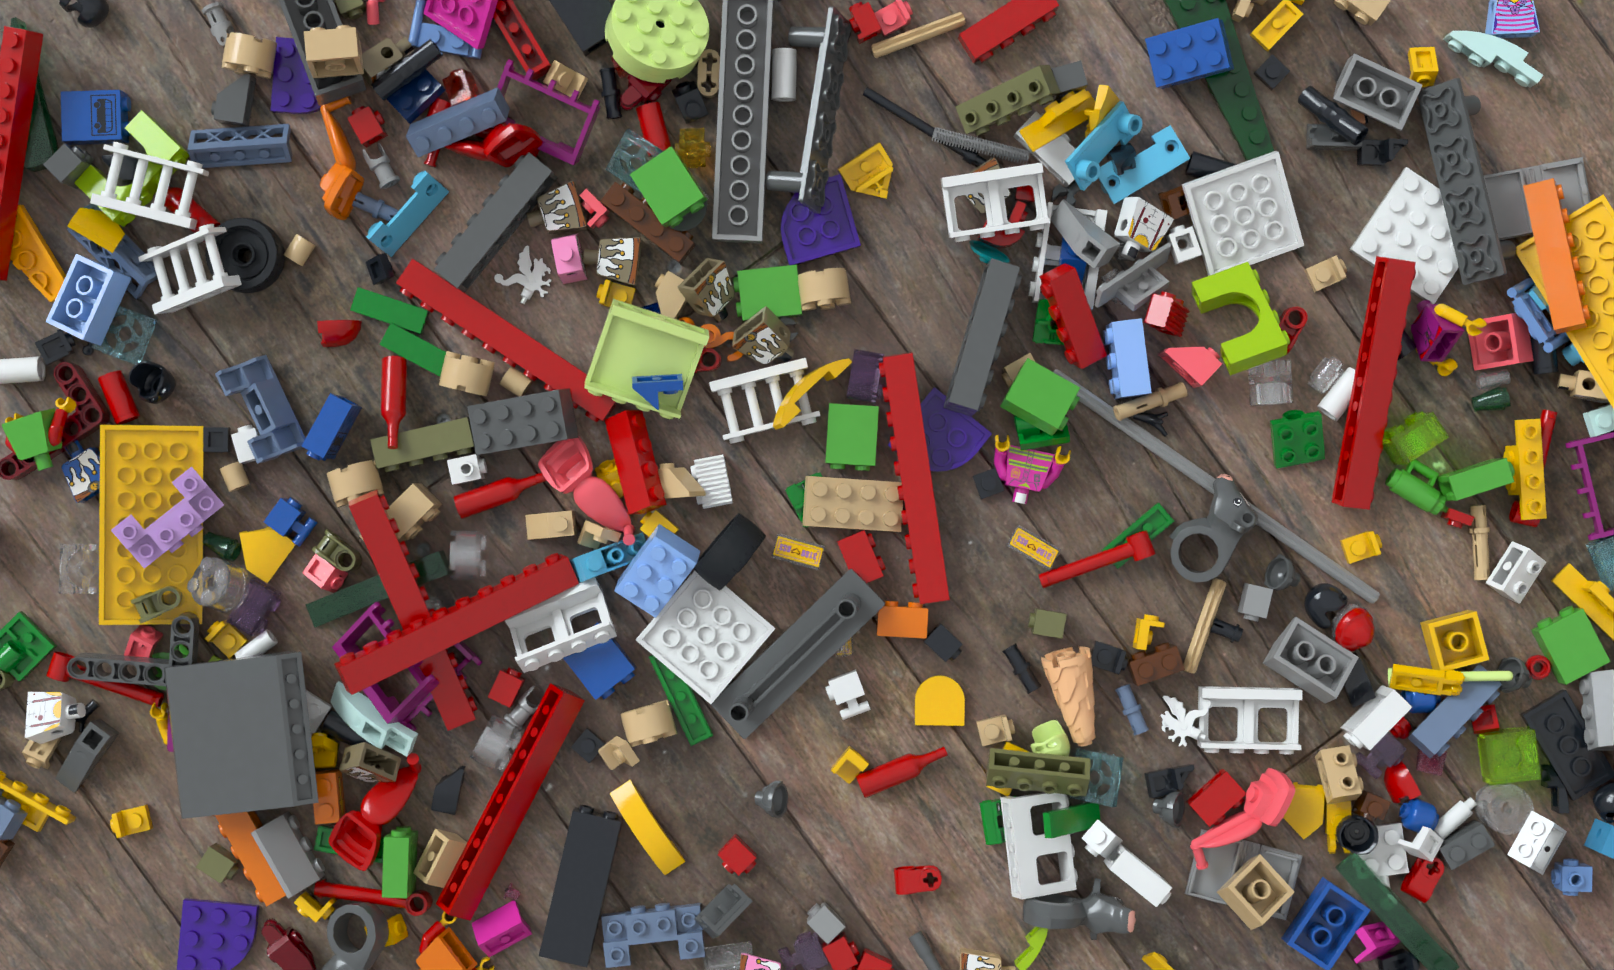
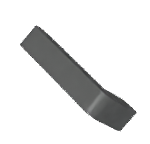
[67,612,200,686]

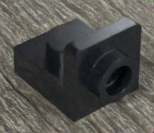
[1091,641,1129,675]

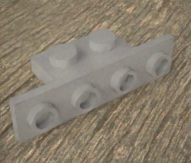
[1094,242,1172,311]

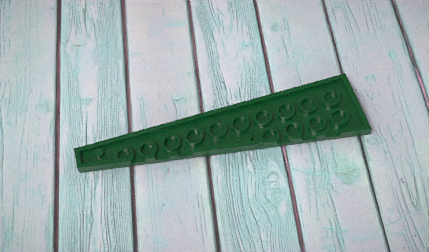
[1163,0,1274,161]

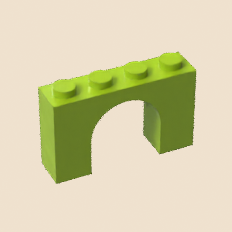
[74,110,189,227]
[1192,262,1290,376]

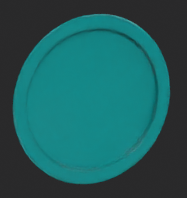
[969,240,1010,263]

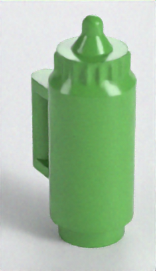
[1385,458,1448,515]

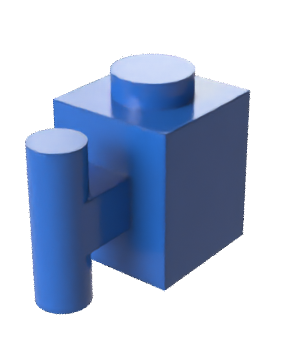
[263,497,318,547]

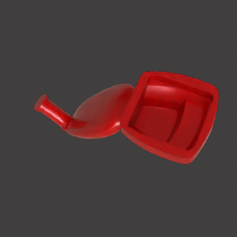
[424,123,543,168]
[328,753,422,871]

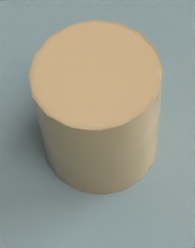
[284,234,316,266]
[500,367,533,397]
[220,461,250,492]

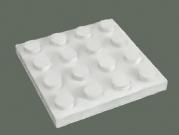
[1182,151,1304,276]
[1349,167,1459,304]
[636,571,776,704]

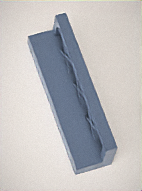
[187,124,293,168]
[67,204,158,299]

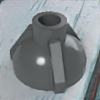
[1264,554,1301,591]
[1497,657,1532,693]
[755,781,788,818]
[1153,791,1185,828]

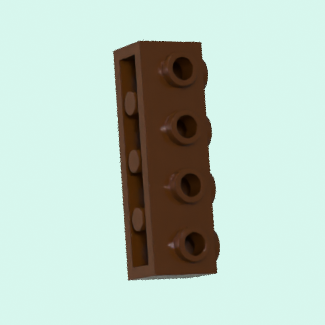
[600,182,696,265]

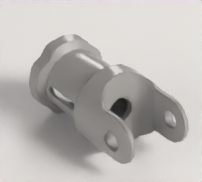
[202,2,234,46]
[362,143,400,190]
[504,686,540,731]

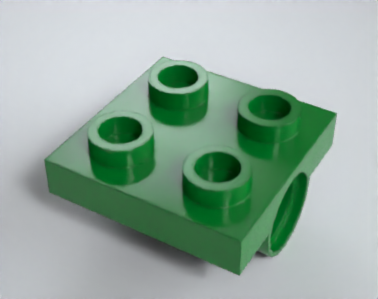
[1270,410,1325,469]
[1013,414,1070,451]
[0,611,57,682]

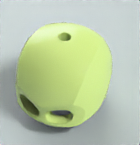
[1031,720,1070,756]

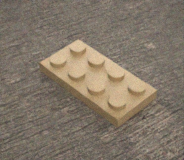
[802,476,903,532]

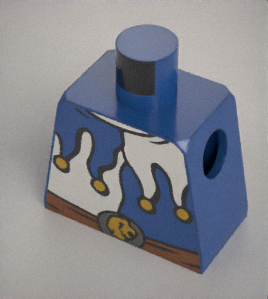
[61,440,100,503]

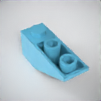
[569,532,646,583]

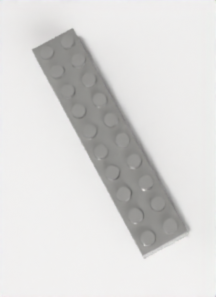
[712,0,774,244]

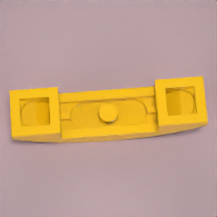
[773,358,852,430]
[610,779,685,875]

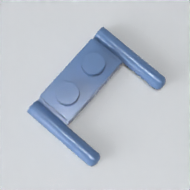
[408,0,482,59]
[1507,278,1570,353]

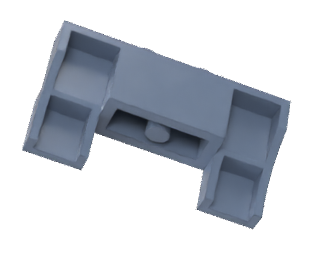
[215,355,306,464]
[601,903,705,968]

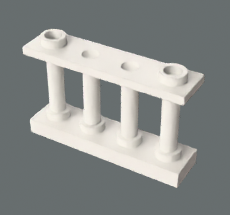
[90,142,209,230]
[138,224,242,314]
[709,358,820,444]

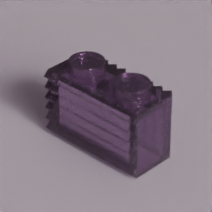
[846,349,884,404]
[226,578,282,636]

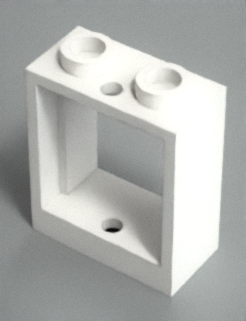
[1340,685,1412,750]
[1507,811,1567,875]
[1103,843,1172,907]

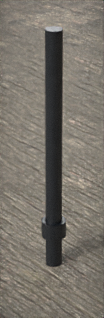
[862,87,987,166]

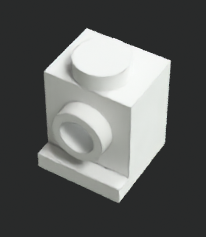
[1166,225,1202,265]

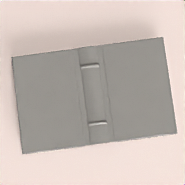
[1484,157,1591,240]
[1185,829,1303,920]

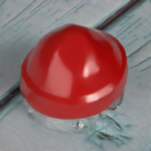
[1331,604,1375,651]

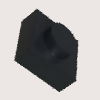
[1254,54,1290,90]
[365,253,394,285]
[203,427,231,452]
[972,468,1004,499]
[571,728,606,763]

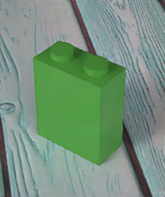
[630,146,708,228]
[733,265,802,322]
[1000,358,1080,436]
[825,403,879,471]
[1436,458,1515,501]
[1531,606,1611,685]
[382,826,418,898]

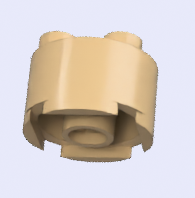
[222,32,277,79]
[798,268,851,311]
[439,351,495,396]
[327,460,384,508]
[621,700,677,747]

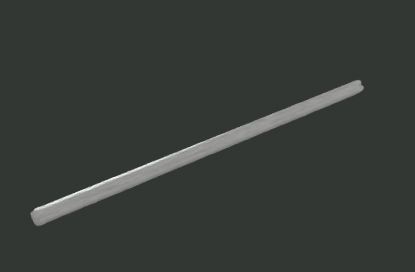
[1053,369,1380,604]

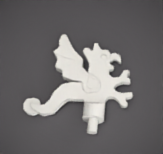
[494,246,552,304]
[1160,696,1211,746]

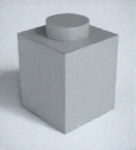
[1238,583,1273,622]
[807,901,846,944]

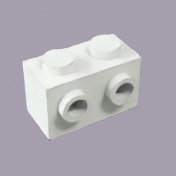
[1486,541,1546,604]

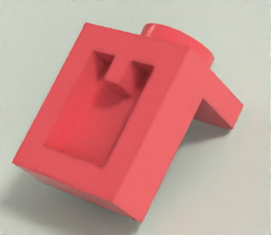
[875,0,913,37]
[579,189,610,229]
[302,553,348,593]
[124,625,163,658]

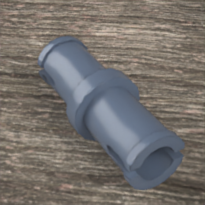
[352,192,399,222]
[1115,683,1149,736]

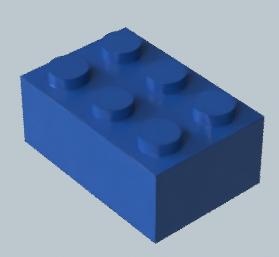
[1145,18,1234,89]
[1281,877,1371,970]

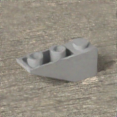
[1051,199,1120,269]

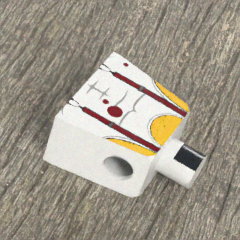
[1114,197,1174,261]
[25,692,86,744]

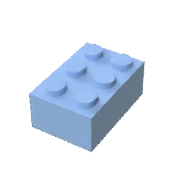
[46,254,131,346]
[1102,318,1152,399]
[614,524,700,618]

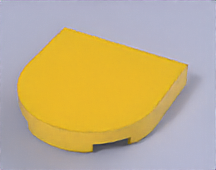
[915,675,965,726]

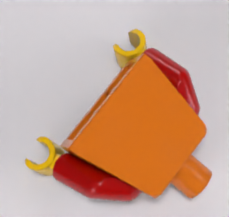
[416,912,494,970]

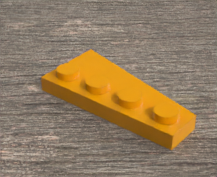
[10,205,66,302]

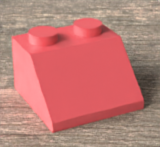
[1468,313,1534,371]
[1158,347,1222,388]

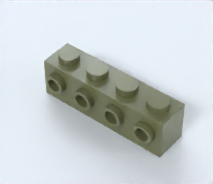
[955,65,1061,136]
[370,417,475,473]
[986,748,1090,797]

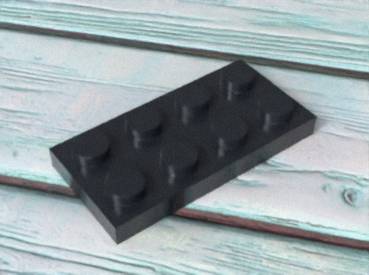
[1520,689,1614,801]

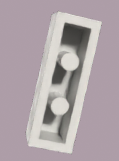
[1013,111,1075,187]

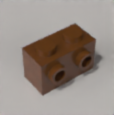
[1127,642,1185,686]

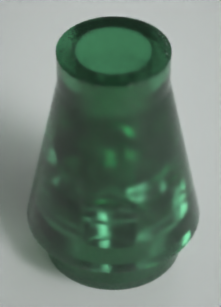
[1471,386,1511,412]
[203,532,242,562]

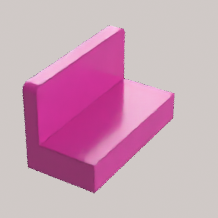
[472,900,532,957]
[1354,921,1401,964]

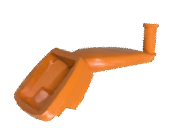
[320,96,364,220]

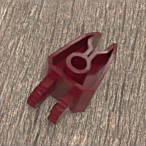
[620,74,672,111]
[261,918,316,970]

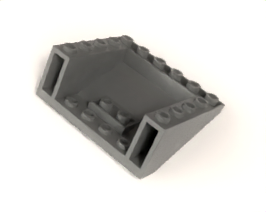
[164,651,319,819]

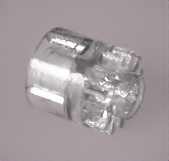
[1248,358,1294,406]

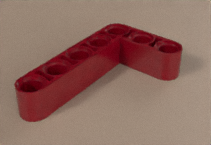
[0,362,110,480]

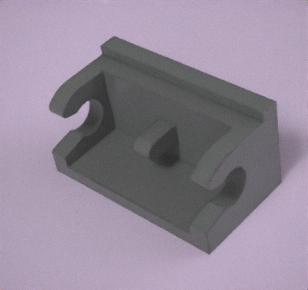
[1306,124,1362,151]
[694,884,753,939]

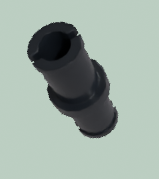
[599,67,622,120]
[1002,643,1042,694]

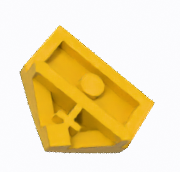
[1084,85,1120,138]
[837,142,893,199]
[67,208,125,253]
[239,527,296,583]
[1283,782,1325,839]

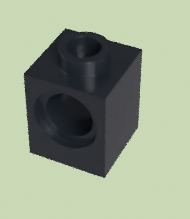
[923,623,963,662]

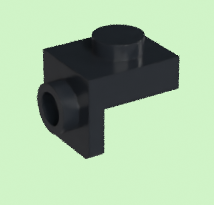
[672,81,709,124]
[35,329,76,366]
[1377,948,1420,970]

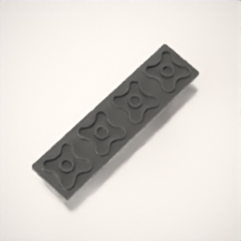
[765,6,851,214]
[1418,78,1516,285]
[711,569,885,739]

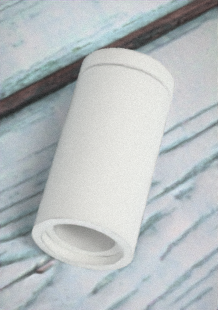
[771,48,797,102]
[0,356,46,384]
[1317,367,1355,421]

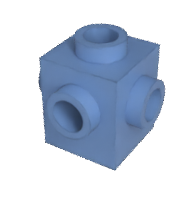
[1551,858,1593,896]

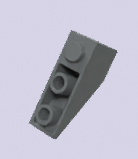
[55,719,119,793]

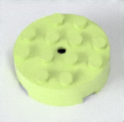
[605,0,709,83]

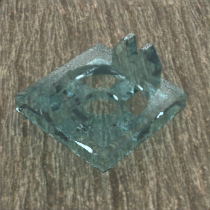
[605,128,663,193]
[91,305,157,365]
[1069,748,1124,807]

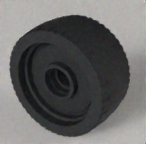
[205,218,285,293]
[693,513,766,591]

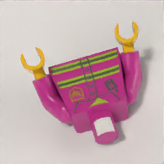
[994,435,1071,504]

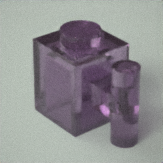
[1355,732,1406,779]
[778,931,828,970]

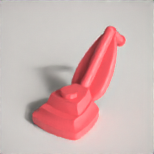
[538,435,635,545]
[1190,768,1295,870]

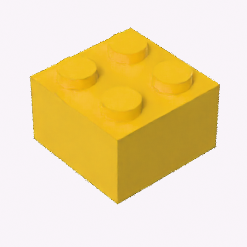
[1420,610,1489,671]

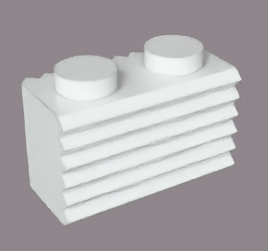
[690,455,733,509]

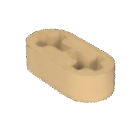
[697,49,720,98]

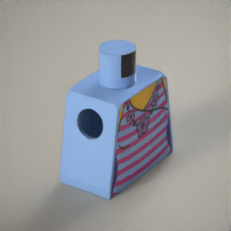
[1485,0,1540,39]

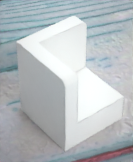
[1397,826,1444,862]

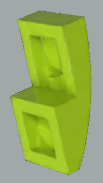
[1014,926,1048,970]

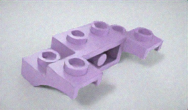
[111,467,224,569]

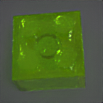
[1382,411,1449,465]
[1477,726,1541,785]

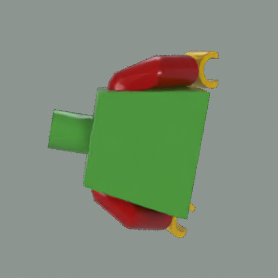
[1,397,76,471]

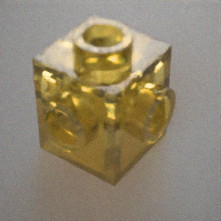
[675,128,711,168]

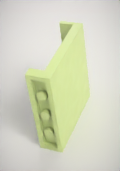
[584,299,710,419]

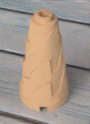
[1041,646,1096,747]

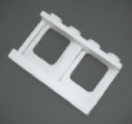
[941,162,1050,242]
[1028,202,1107,310]
[505,577,617,673]
[1197,686,1302,754]
[1000,792,1078,899]

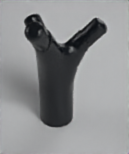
[1133,412,1168,437]
[75,699,100,733]

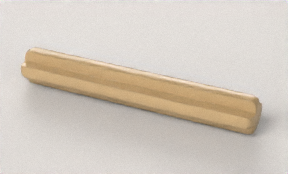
[871,12,966,58]
[1183,578,1226,673]

